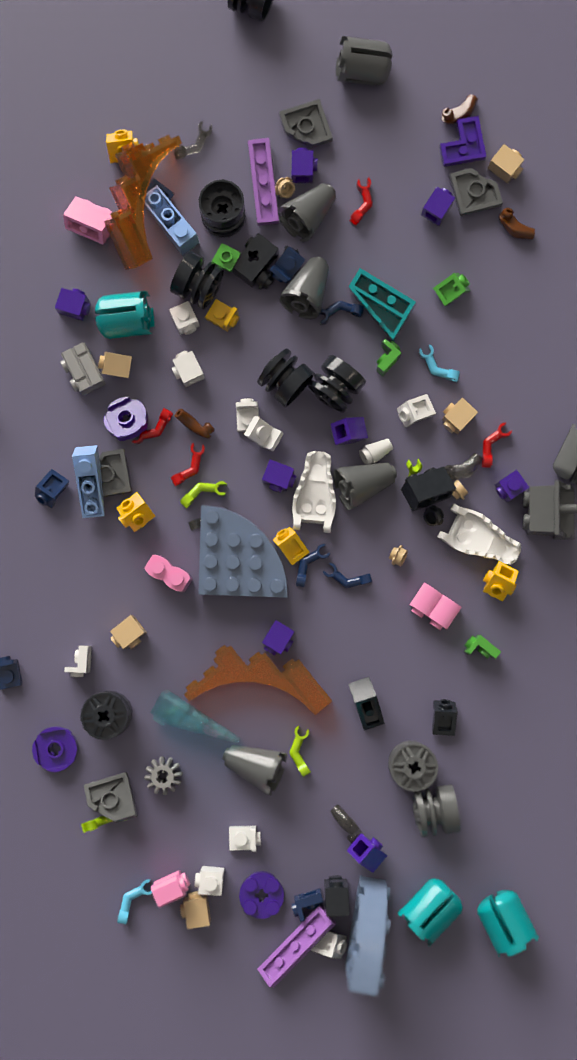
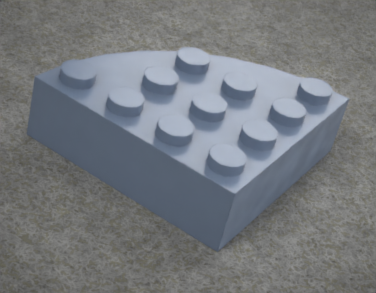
[198,505,288,598]
[345,876,391,996]

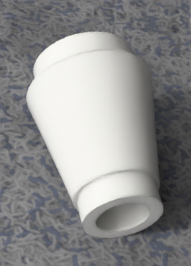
[359,438,393,465]

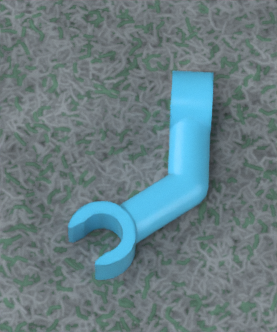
[419,344,460,382]
[117,879,152,924]

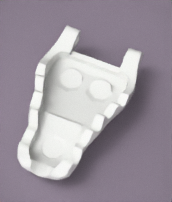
[292,451,336,533]
[437,504,521,565]

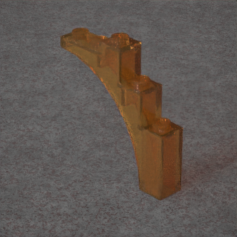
[104,134,182,270]
[184,645,332,715]

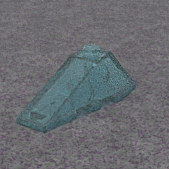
[150,689,240,743]

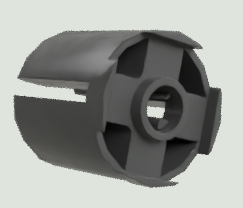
[336,36,392,86]
[553,424,577,485]

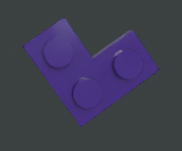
[440,116,486,167]

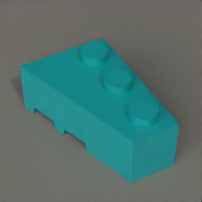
[349,268,416,342]

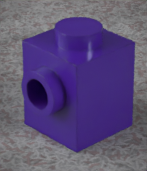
[291,148,317,183]
[421,187,455,226]
[55,288,91,321]
[330,417,368,445]
[262,460,297,493]
[495,469,529,502]
[262,620,295,656]
[347,833,387,873]

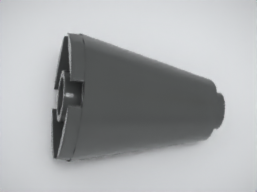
[278,183,336,242]
[280,257,329,319]
[333,463,397,510]
[222,745,287,796]

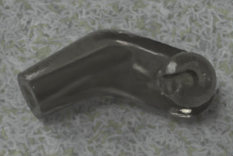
[445,453,483,480]
[331,805,363,844]

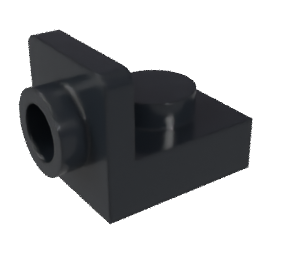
[432,699,458,736]

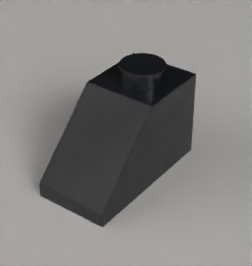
[348,677,385,731]

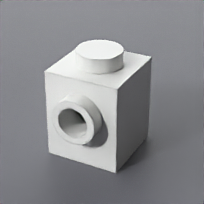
[172,351,205,387]
[195,866,224,896]

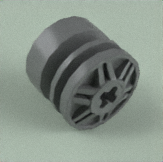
[388,740,438,792]
[412,784,461,838]

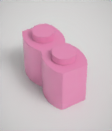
[145,555,192,592]
[409,583,462,630]
[151,870,190,908]

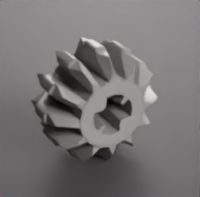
[144,756,183,795]

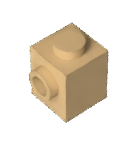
[488,144,525,184]
[98,352,132,378]
[442,397,478,435]
[110,615,147,649]
[180,891,211,929]

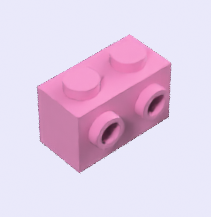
[63,197,115,244]

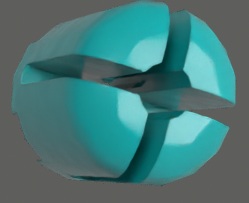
[95,291,155,339]
[397,878,463,947]
[477,890,539,958]

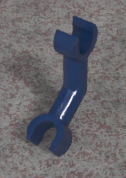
[318,301,364,325]
[296,544,330,587]
[323,563,372,588]

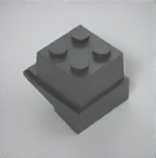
[523,480,577,540]

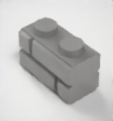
[60,342,106,395]

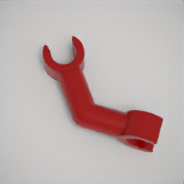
[349,177,373,226]
[132,408,173,444]
[482,422,512,468]
[171,443,205,486]

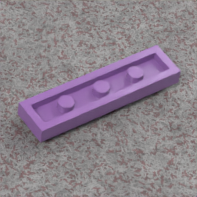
[248,138,279,226]
[257,906,336,988]

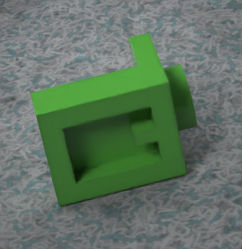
[212,243,240,272]
[433,273,471,306]
[376,339,401,377]
[464,635,501,659]

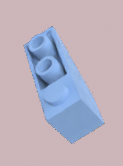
[140,185,199,256]
[72,445,105,518]

